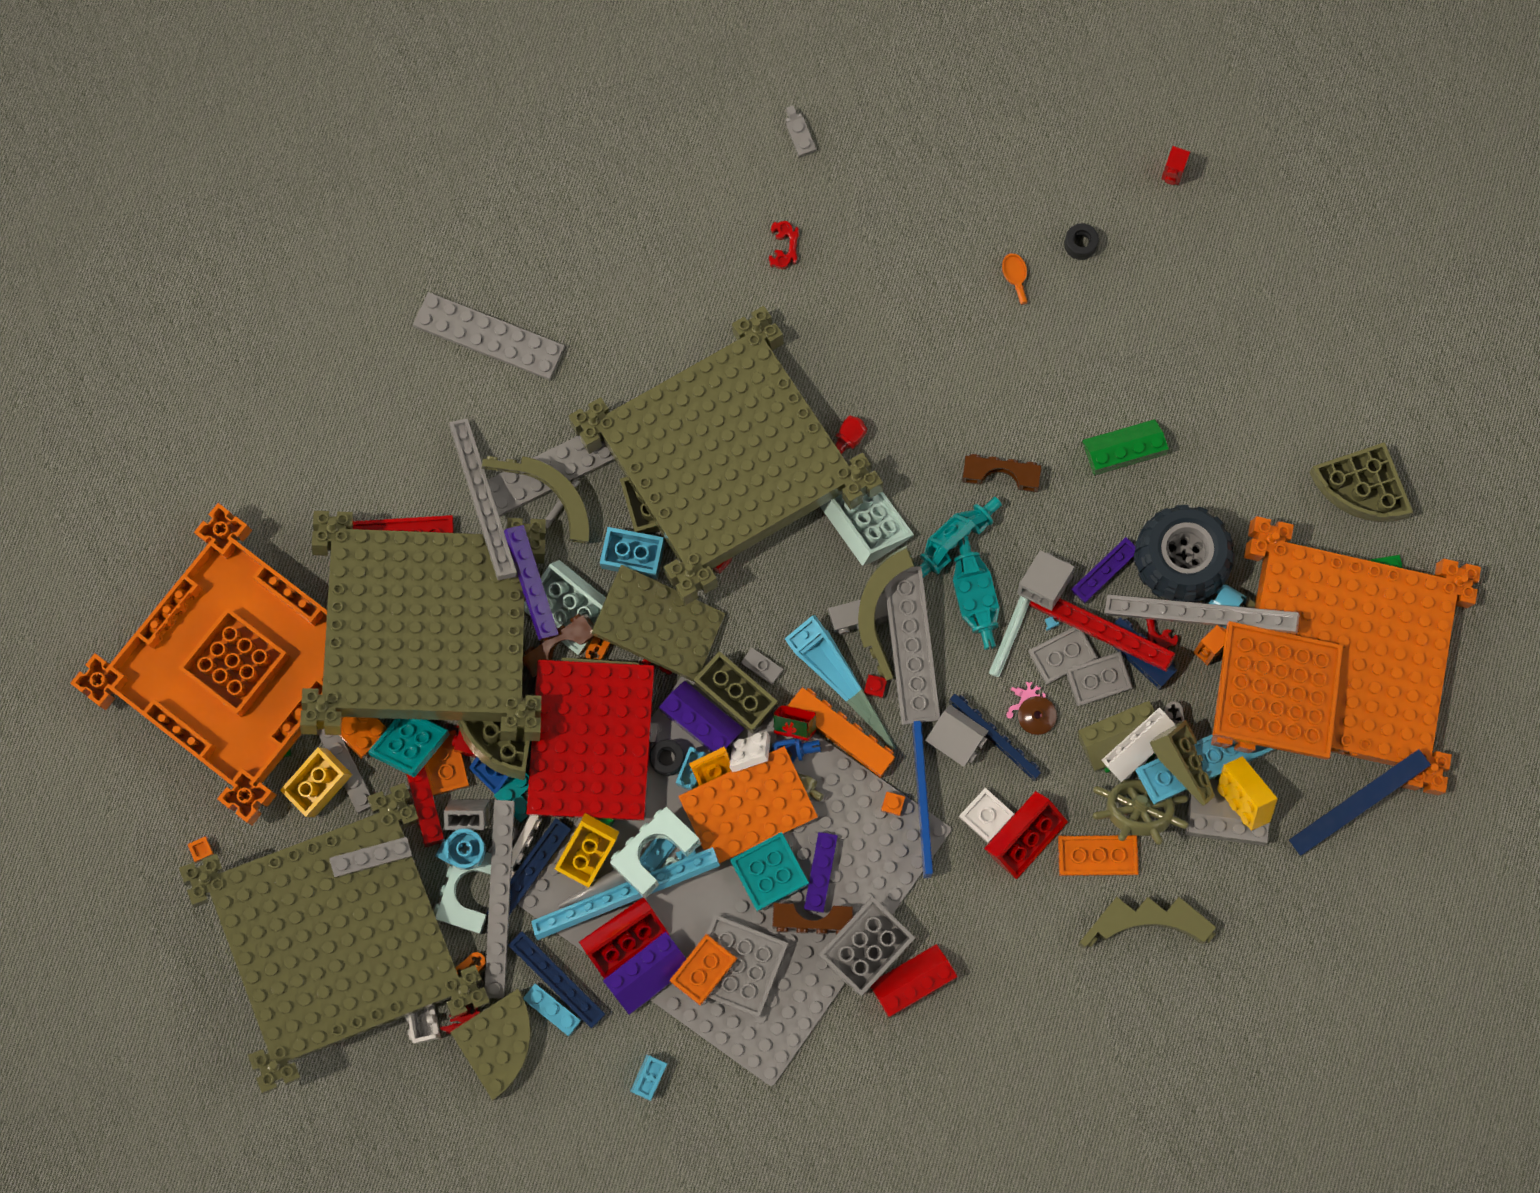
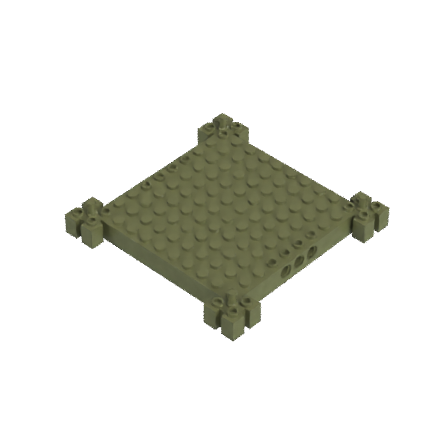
[568,306,883,605]
[300,510,546,741]
[179,782,490,1094]

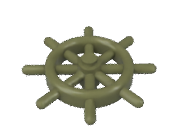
[1093,778,1188,845]

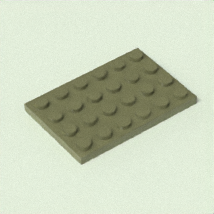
[590,564,725,682]

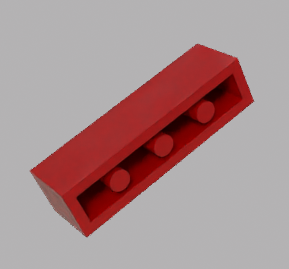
[405,766,444,848]

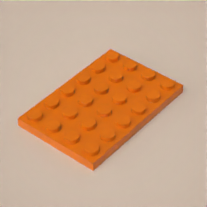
[678,746,818,863]

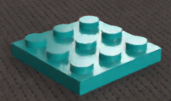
[368,719,450,778]
[730,832,809,912]

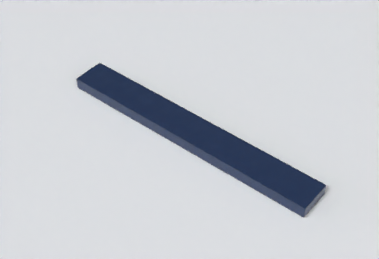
[1289,749,1431,856]

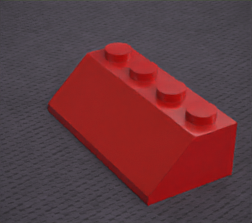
[984,791,1068,880]
[579,897,669,979]
[870,944,957,1019]

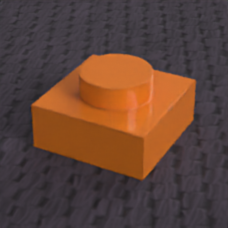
[881,791,905,816]
[187,836,214,863]

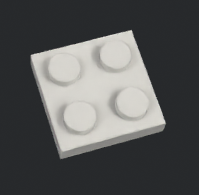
[730,731,771,772]
[959,788,1014,843]

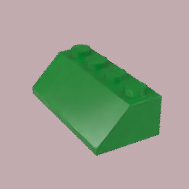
[1082,419,1169,476]

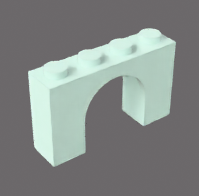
[610,807,701,899]
[434,845,492,934]

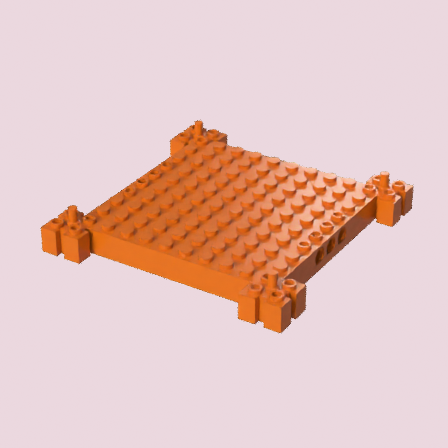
[70,503,327,826]
[1211,516,1481,796]

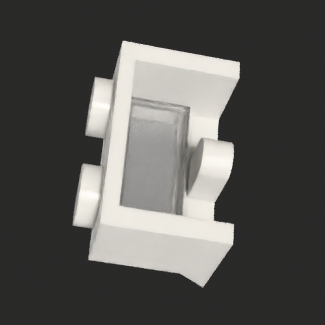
[405,1005,441,1044]

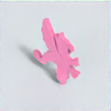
[1006,682,1046,719]

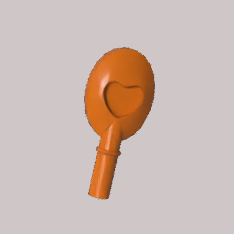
[1002,253,1028,305]

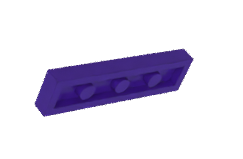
[1071,537,1136,604]
[804,832,838,913]

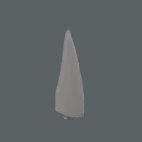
[559,870,627,908]

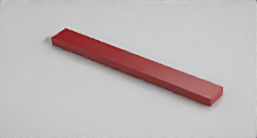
[1029,598,1176,671]

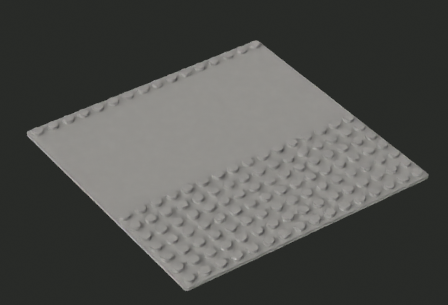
[518,658,951,1086]

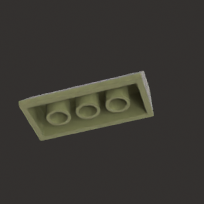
[1078,701,1155,772]

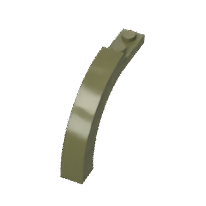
[481,456,589,544]
[858,546,914,680]

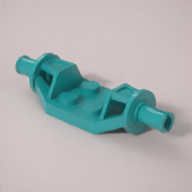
[920,497,1002,578]
[953,536,999,650]

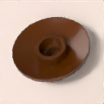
[1018,696,1057,735]

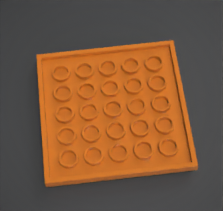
[1213,621,1343,760]

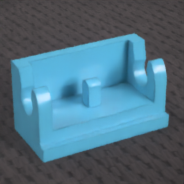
[676,746,707,790]
[640,839,676,872]
[630,1055,667,1101]

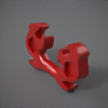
[769,221,799,270]
[1146,599,1178,649]

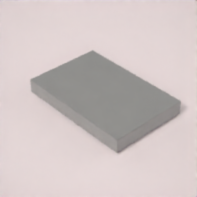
[1028,627,1098,685]
[1065,651,1133,706]

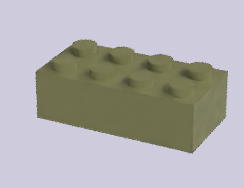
[694,651,778,734]

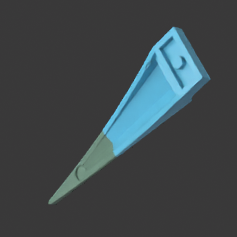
[785,615,896,750]

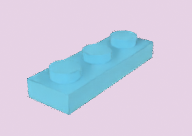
[523,984,581,1036]

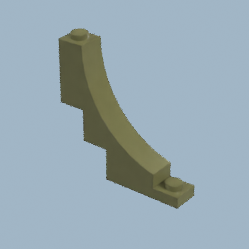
[1078,897,1216,949]

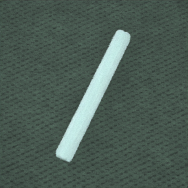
[989,596,1030,677]

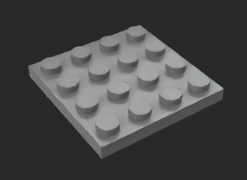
[707,915,788,1018]

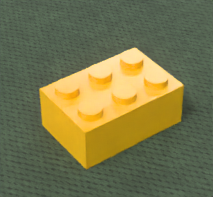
[280,747,353,817]
[1217,756,1278,831]
[554,813,619,888]

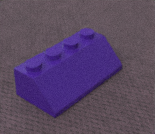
[659,681,744,753]
[603,932,686,1015]

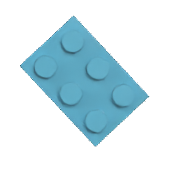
[600,527,665,579]

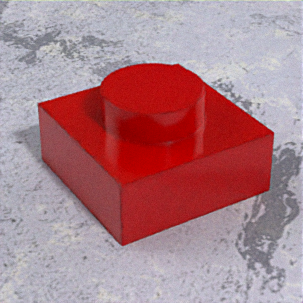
[864,674,887,699]

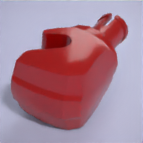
[835,415,868,455]

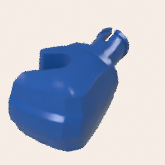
[771,738,821,763]

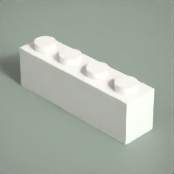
[1102,708,1175,782]

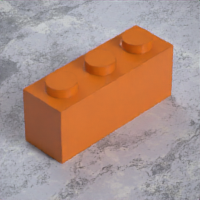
[1193,625,1226,666]

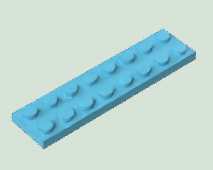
[1135,734,1276,805]

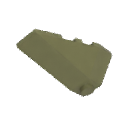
[1149,720,1215,805]

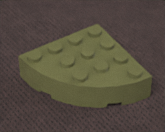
[1309,442,1413,522]
[458,698,530,780]
[450,989,531,1101]

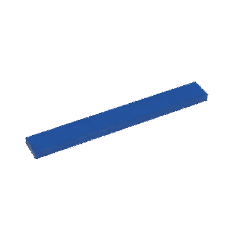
[912,721,933,878]

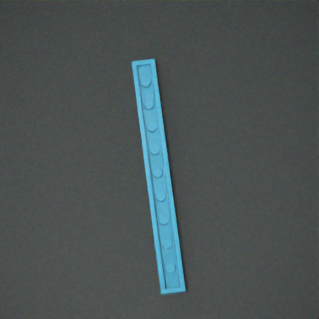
[531,847,720,940]

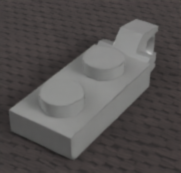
[785,105,816,158]

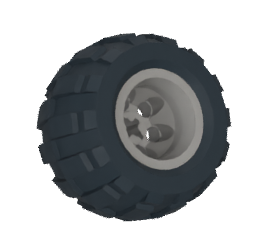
[1134,505,1235,603]

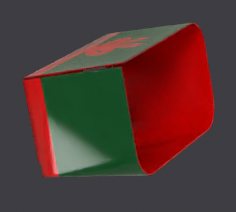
[774,706,816,741]

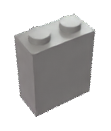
[1017,550,1074,611]
[925,705,988,767]
[444,800,490,830]

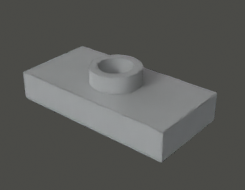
[741,648,783,685]

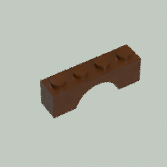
[962,454,1041,492]
[523,613,595,677]
[772,903,853,935]

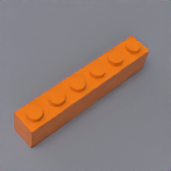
[788,687,895,778]

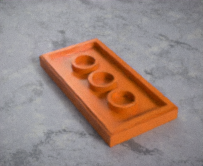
[1058,835,1138,876]

